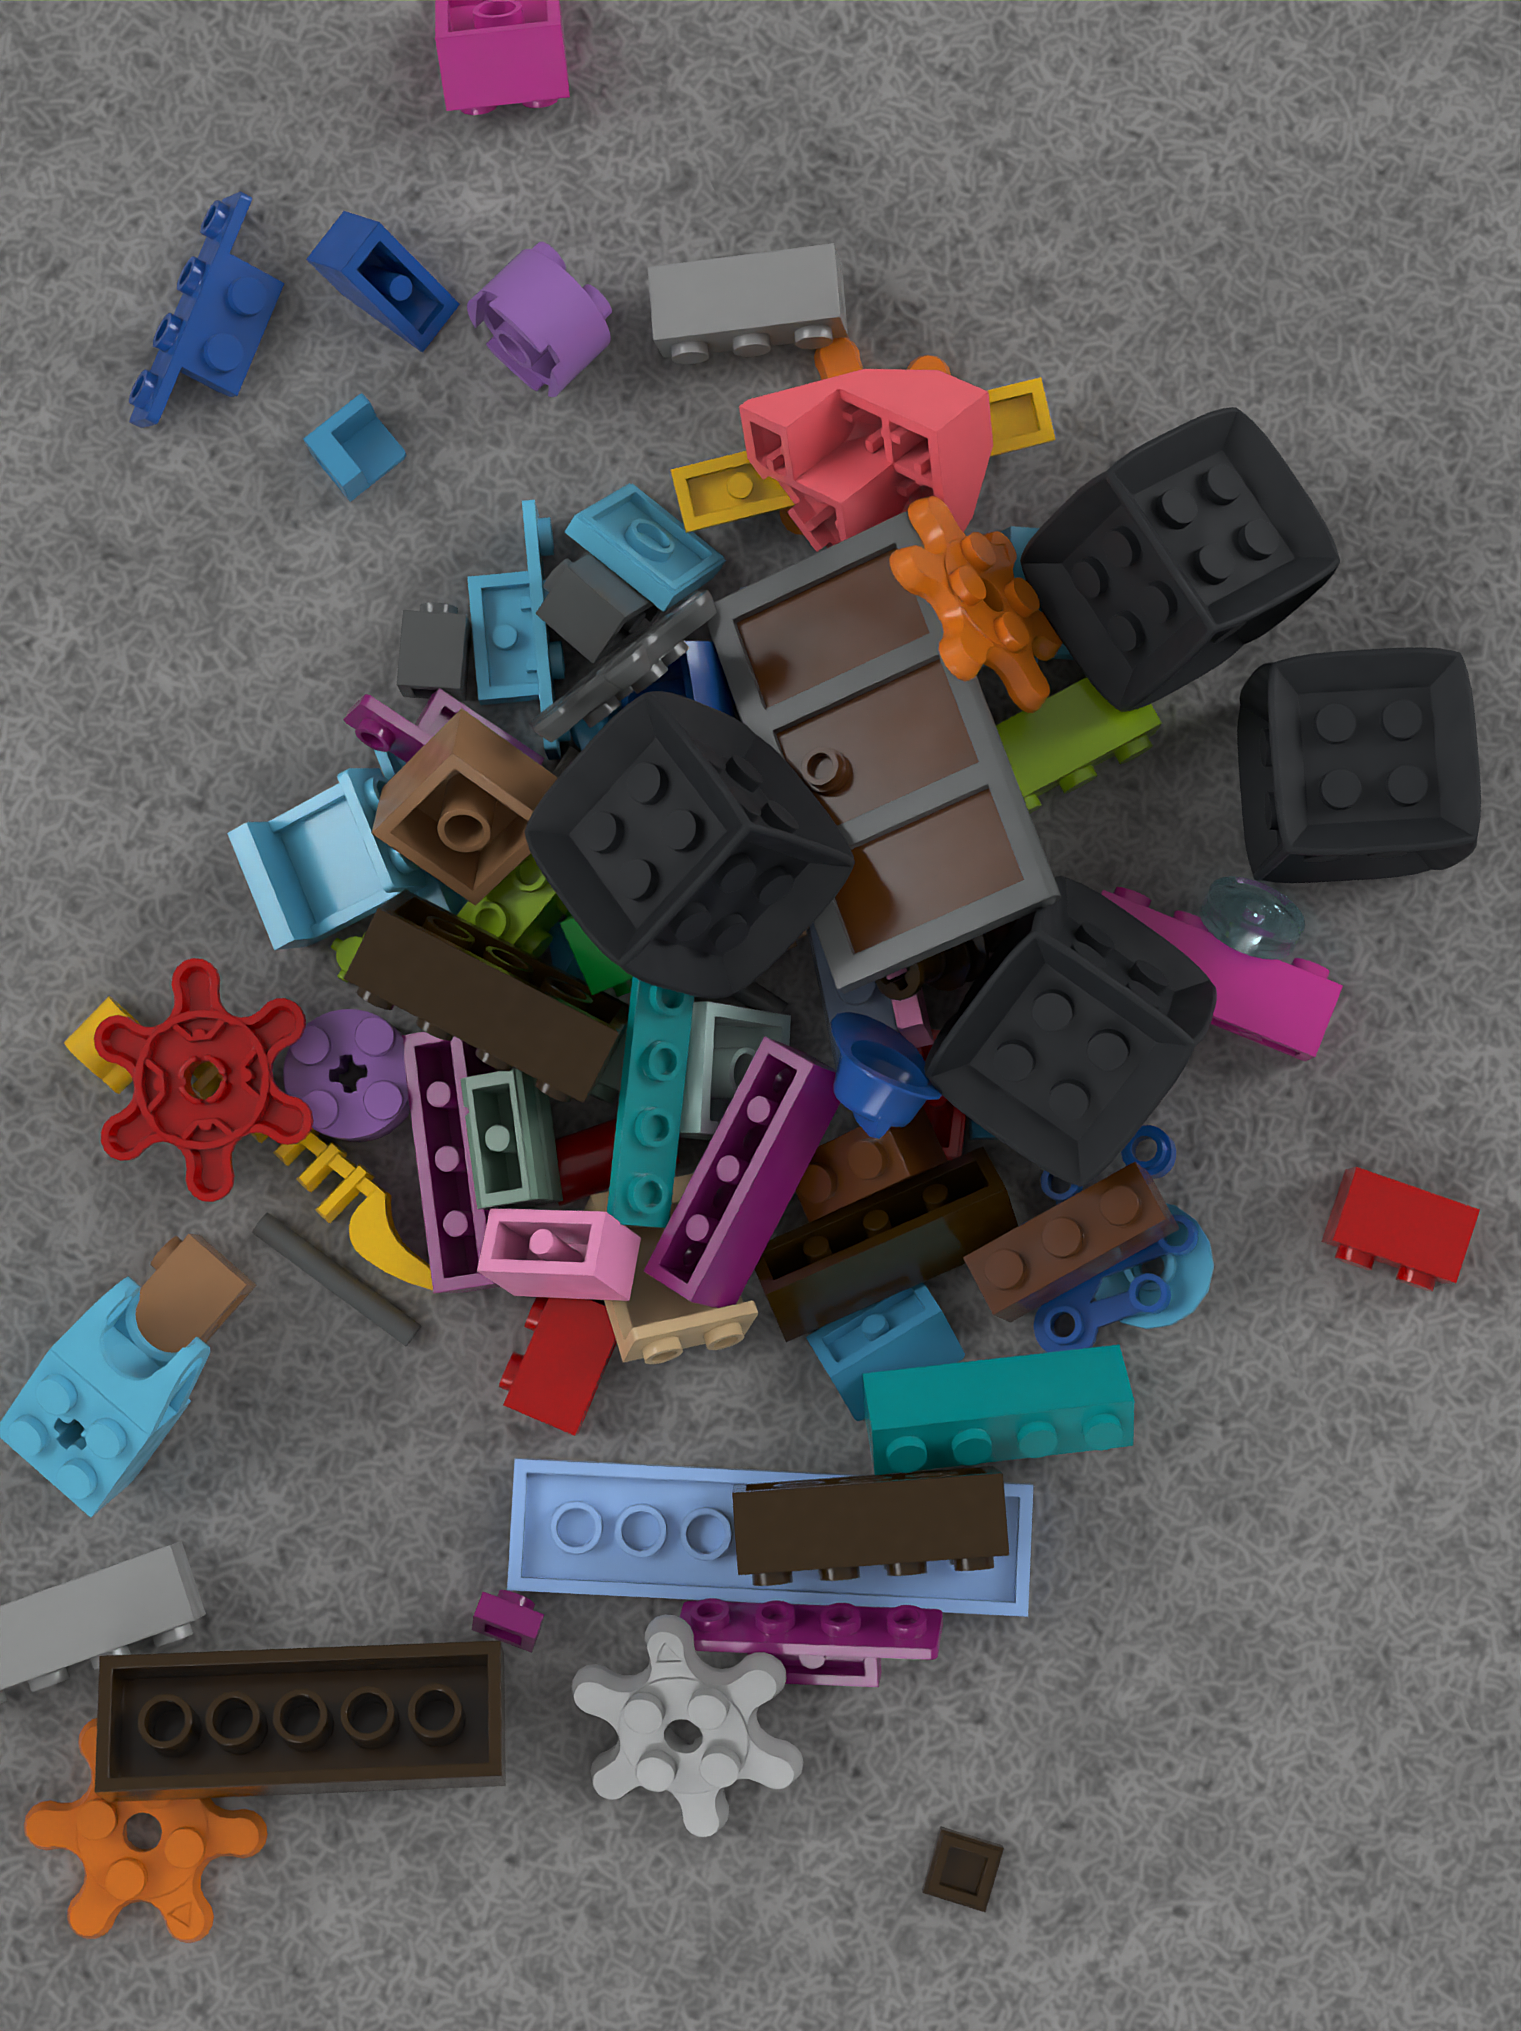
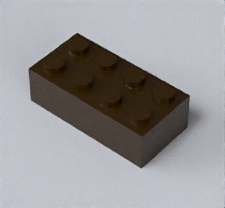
[344,889,629,1103]
[732,1466,1009,1586]

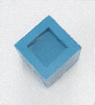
[303,393,406,502]

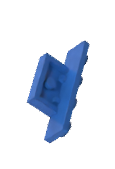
[129,191,285,428]

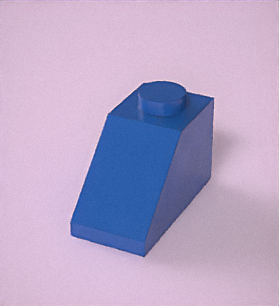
[306,211,460,352]

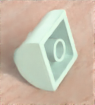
[679,1001,791,1140]

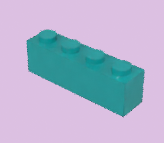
[862,1344,1135,1475]

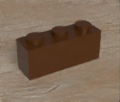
[963,1162,1180,1322]

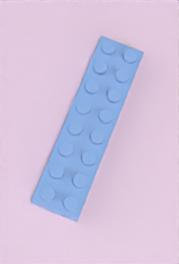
[507,1458,1033,1617]

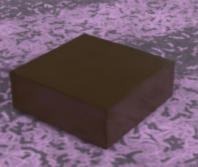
[922,1826,1004,1912]

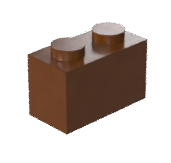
[795,1106,948,1223]

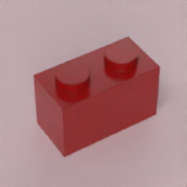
[1321,1167,1480,1292]
[499,1297,617,1436]

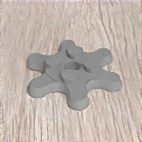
[571,1614,804,1837]

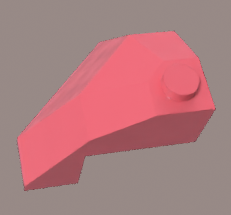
[739,369,993,552]

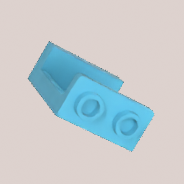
[227,768,428,950]

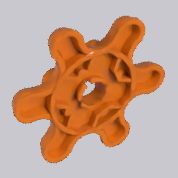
[889,496,1063,713]
[24,1718,268,1943]

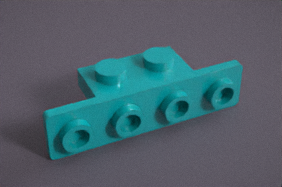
[607,977,694,1228]

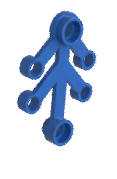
[1021,1125,1198,1352]

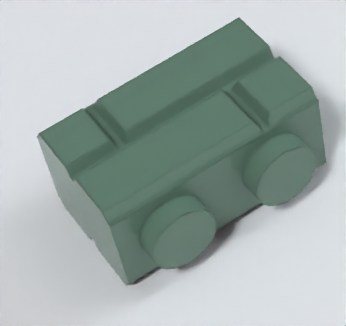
[460,1069,563,1210]

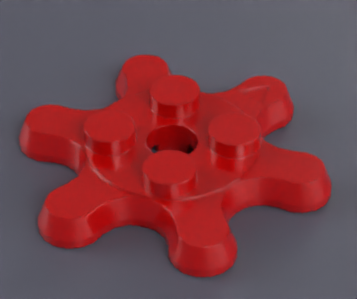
[94,958,314,1202]

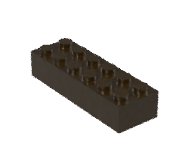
[95,1640,506,1802]

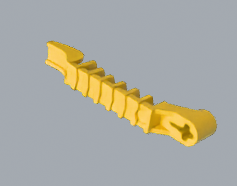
[64,996,433,1290]

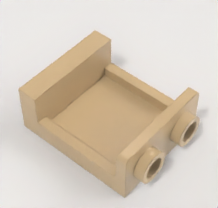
[584,1173,758,1364]

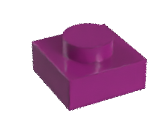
[472,1590,544,1653]

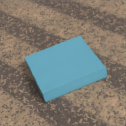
[565,483,726,612]

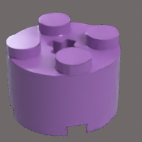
[467,242,612,397]
[283,1009,410,1142]

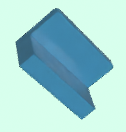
[806,1282,965,1421]

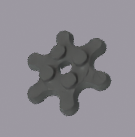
[529,590,717,742]

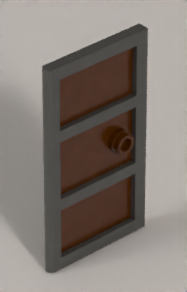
[706,511,1062,994]

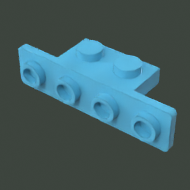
[467,499,571,760]

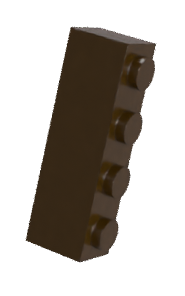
[754,1146,1018,1342]

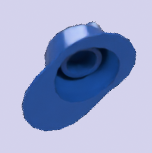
[830,1012,942,1139]

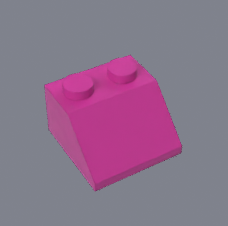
[435,0,570,115]

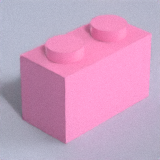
[477,1208,641,1301]

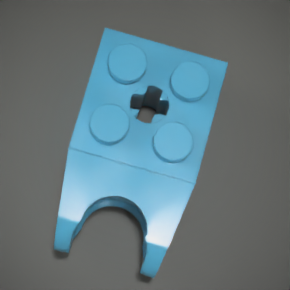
[0,1276,210,1518]

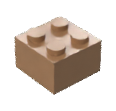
[371,708,557,906]

